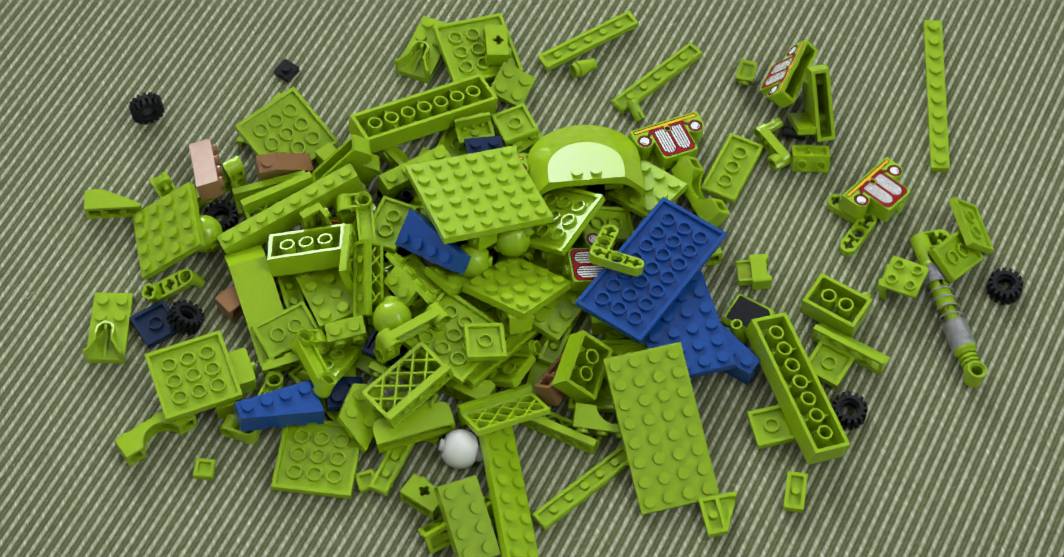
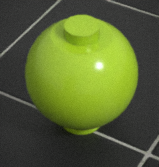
[197,215,223,253]
[493,227,535,257]
[458,242,493,279]
[373,296,412,333]

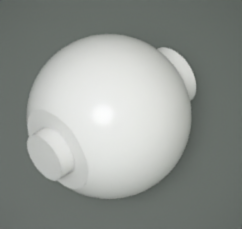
[438,429,483,469]

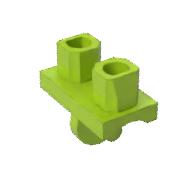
[149,171,177,198]

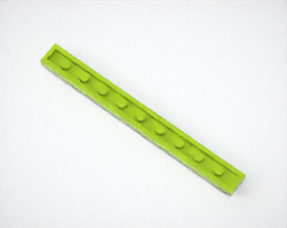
[923,20,950,172]

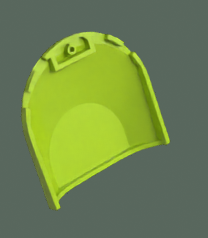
[527,125,645,197]

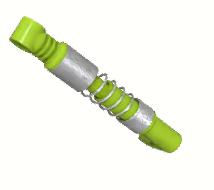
[910,229,987,388]

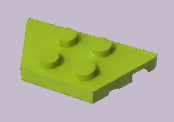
[336,383,386,453]

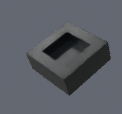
[274,59,300,83]

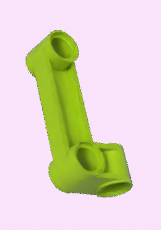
[196,155,247,208]
[336,192,377,256]
[374,302,450,364]
[290,329,337,398]
[219,371,285,444]

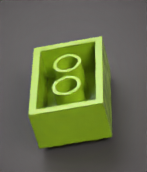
[800,272,873,338]
[552,330,613,404]

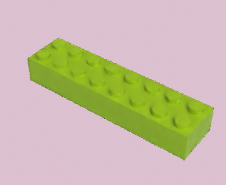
[348,74,498,154]
[745,312,850,465]

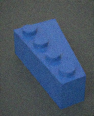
[395,209,471,275]
[721,324,760,386]
[235,380,325,431]

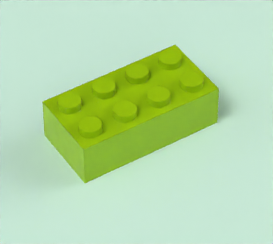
[267,223,344,277]
[434,475,501,557]

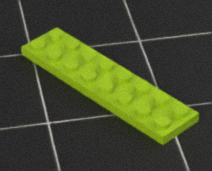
[479,418,539,557]

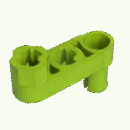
[753,117,792,172]
[141,269,205,303]

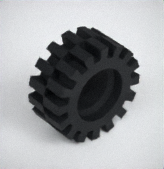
[129,92,165,125]
[203,200,239,232]
[986,268,1024,305]
[166,299,205,335]
[832,391,868,430]

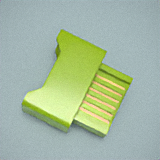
[736,254,772,290]

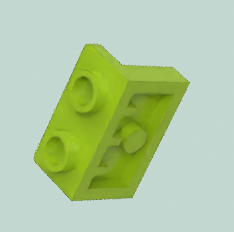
[791,145,830,173]

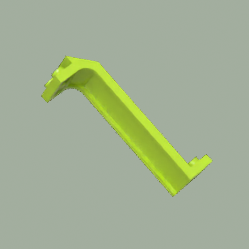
[224,245,301,378]

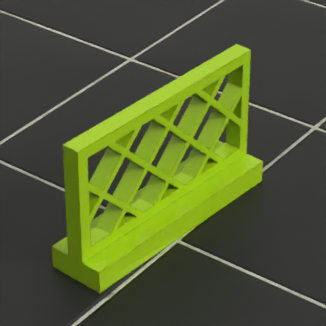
[361,341,454,428]
[457,383,551,436]

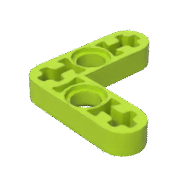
[827,194,877,257]
[589,224,644,276]

